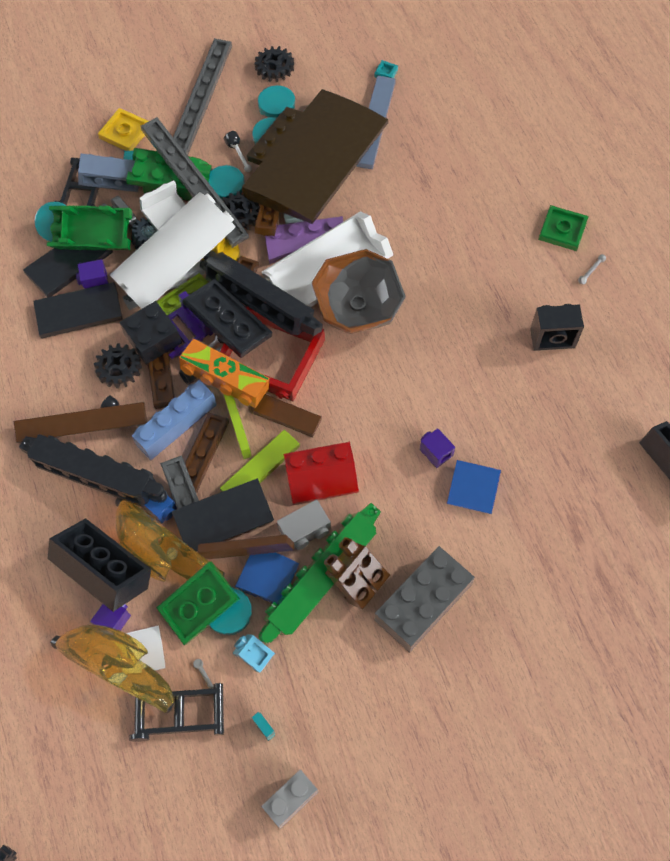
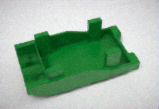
[126,148,212,201]
[47,206,132,250]

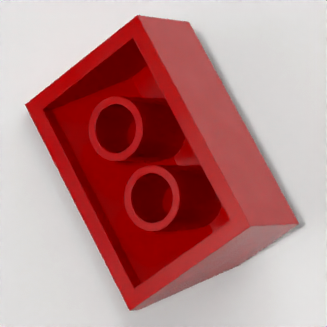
[283,442,359,505]

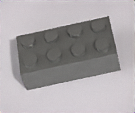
[374,546,475,653]

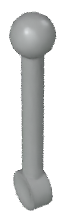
[578,254,606,284]
[193,659,214,701]

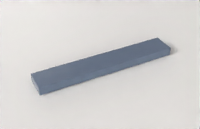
[356,76,396,170]

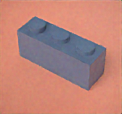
[78,154,139,192]

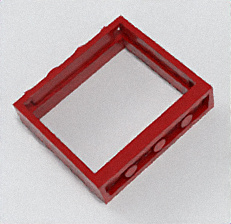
[220,305,325,401]

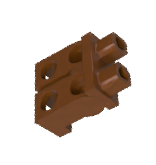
[324,537,390,610]

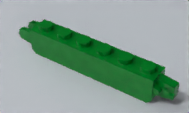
[258,503,381,644]

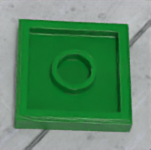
[538,205,589,251]

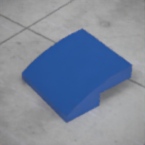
[447,460,501,514]
[234,552,299,603]

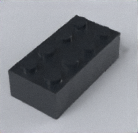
[47,518,151,612]

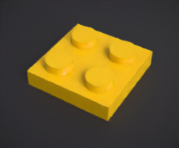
[98,108,149,151]

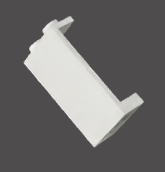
[139,181,186,231]

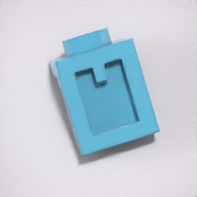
[233,634,275,673]

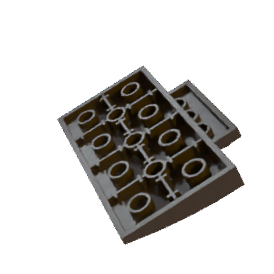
[242,89,389,224]

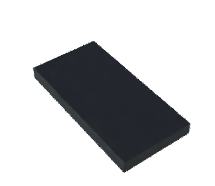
[23,248,113,297]
[183,279,273,358]
[33,282,123,339]
[172,478,274,555]

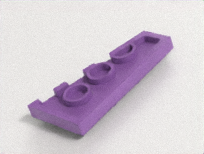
[265,216,343,265]

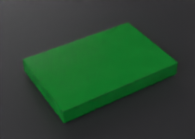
[156,562,240,645]

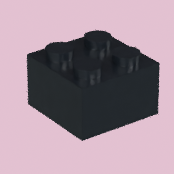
[119,301,182,365]
[530,304,584,351]

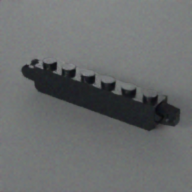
[200,251,323,336]
[19,434,168,506]

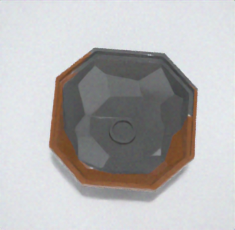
[312,249,406,334]

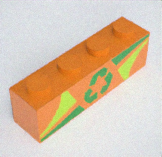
[179,338,269,408]

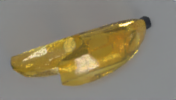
[115,498,225,582]
[50,625,175,713]

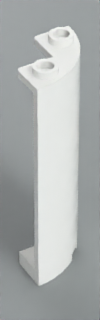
[110,192,235,309]
[261,212,393,307]

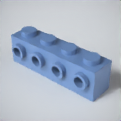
[132,380,217,460]

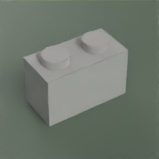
[277,500,331,550]
[261,769,319,829]

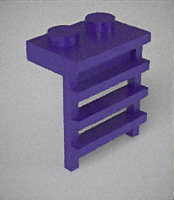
[168,291,213,359]

